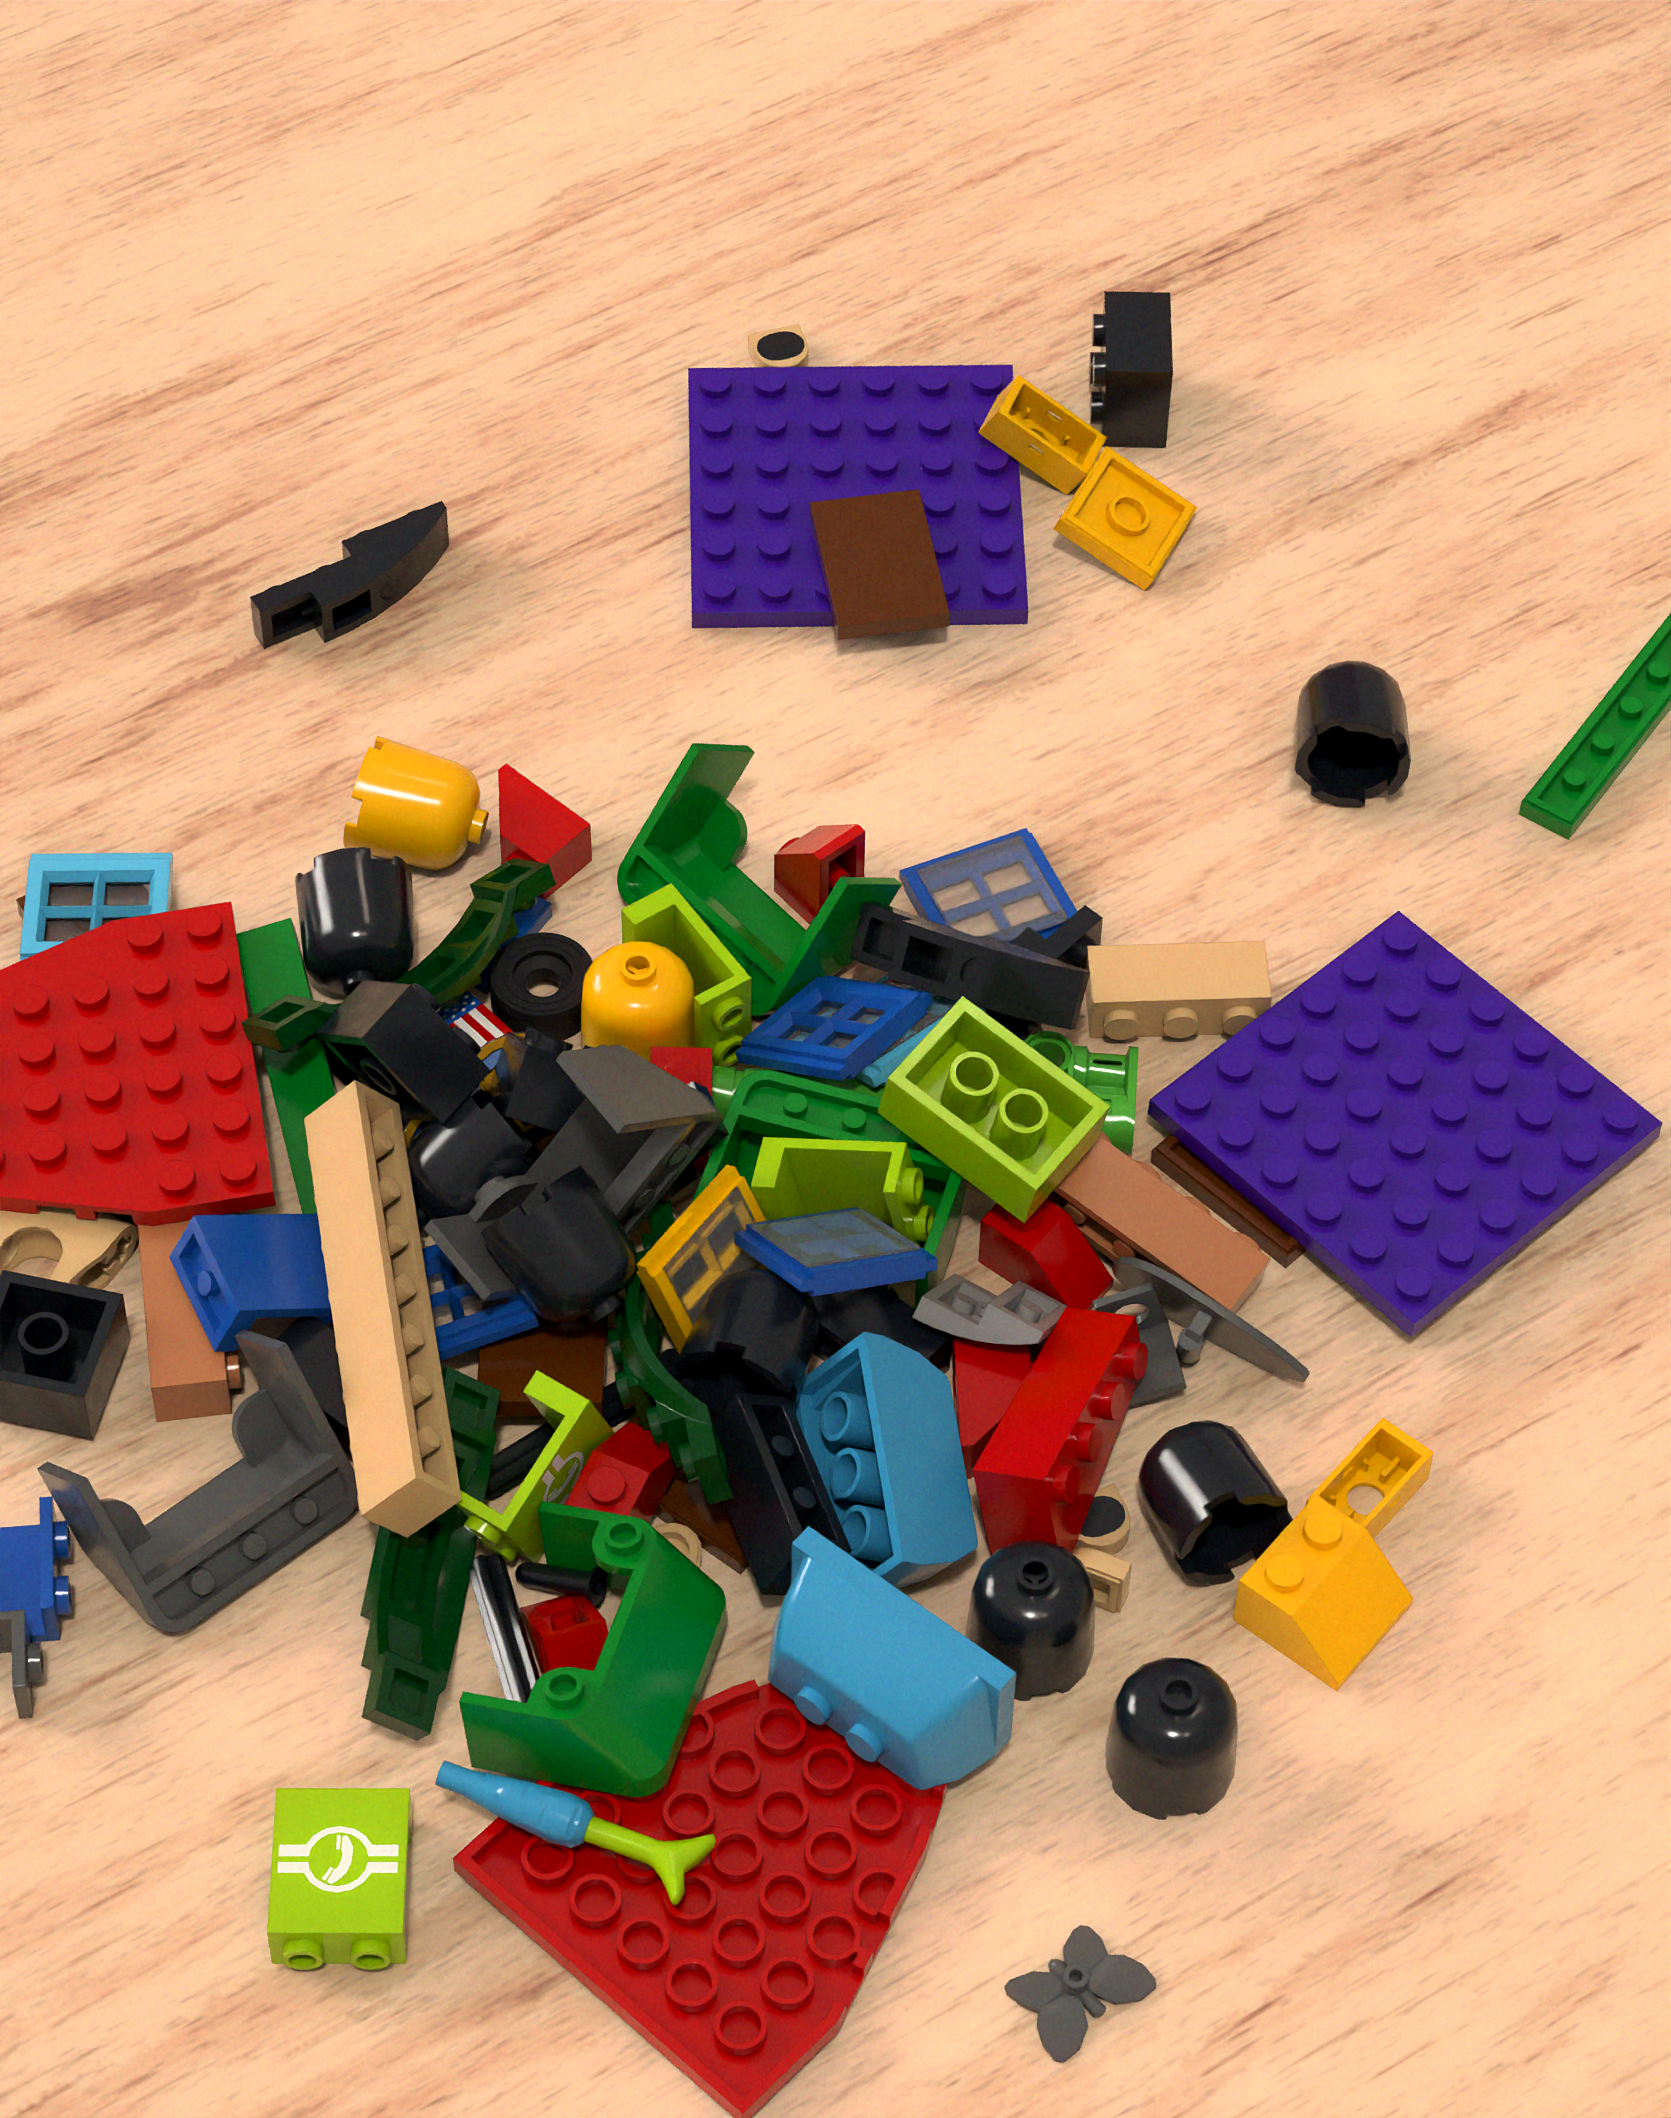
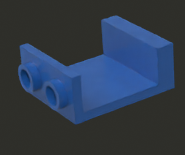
[169,1214,333,1352]
[0,1496,72,1642]

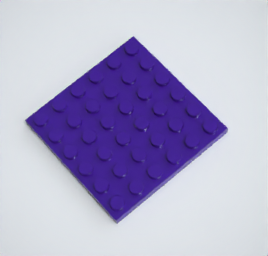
[688,365,1028,628]
[1148,911,1662,1338]

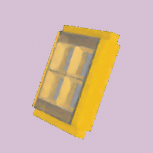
[636,1165,770,1354]

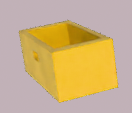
[978,375,1107,495]
[1306,1417,1434,1539]

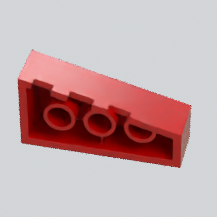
[972,1307,1148,1555]

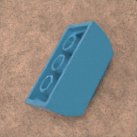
[794,1332,978,1589]
[768,1526,1016,1790]

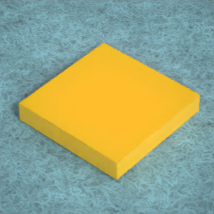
[1053,446,1198,591]

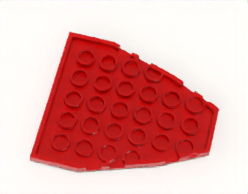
[0,901,276,1226]
[453,1679,950,2118]

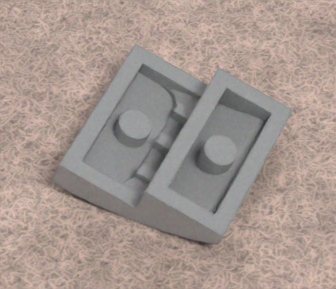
[912,1274,1068,1345]

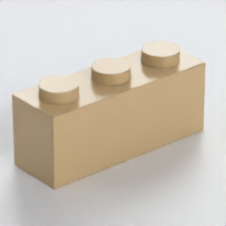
[1085,941,1272,1040]

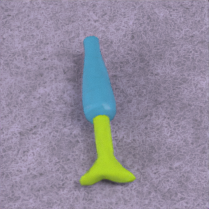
[435,1760,716,1905]

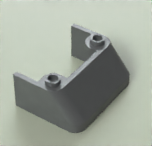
[424,1045,722,1301]
[37,1329,358,1632]

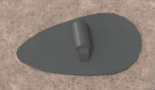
[1111,1256,1310,1383]

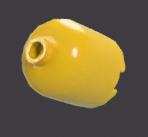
[343,736,489,870]
[581,941,696,1061]

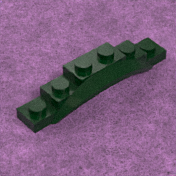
[241,858,556,1053]
[608,1200,734,1505]
[360,1366,501,1741]

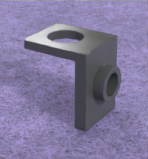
[1093,1282,1187,1407]
[0,1610,44,1719]

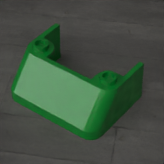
[617,743,902,1016]
[690,1070,968,1310]
[459,1501,728,1797]

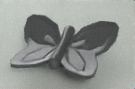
[1004,1925,1156,2063]

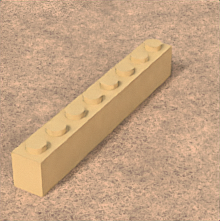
[304,1080,462,1538]

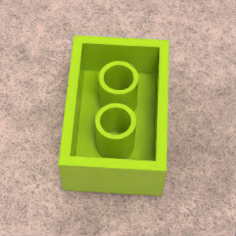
[877,996,1111,1223]

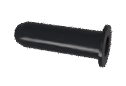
[515,1561,607,1605]

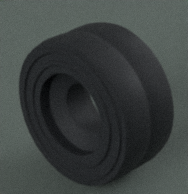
[489,932,593,1040]

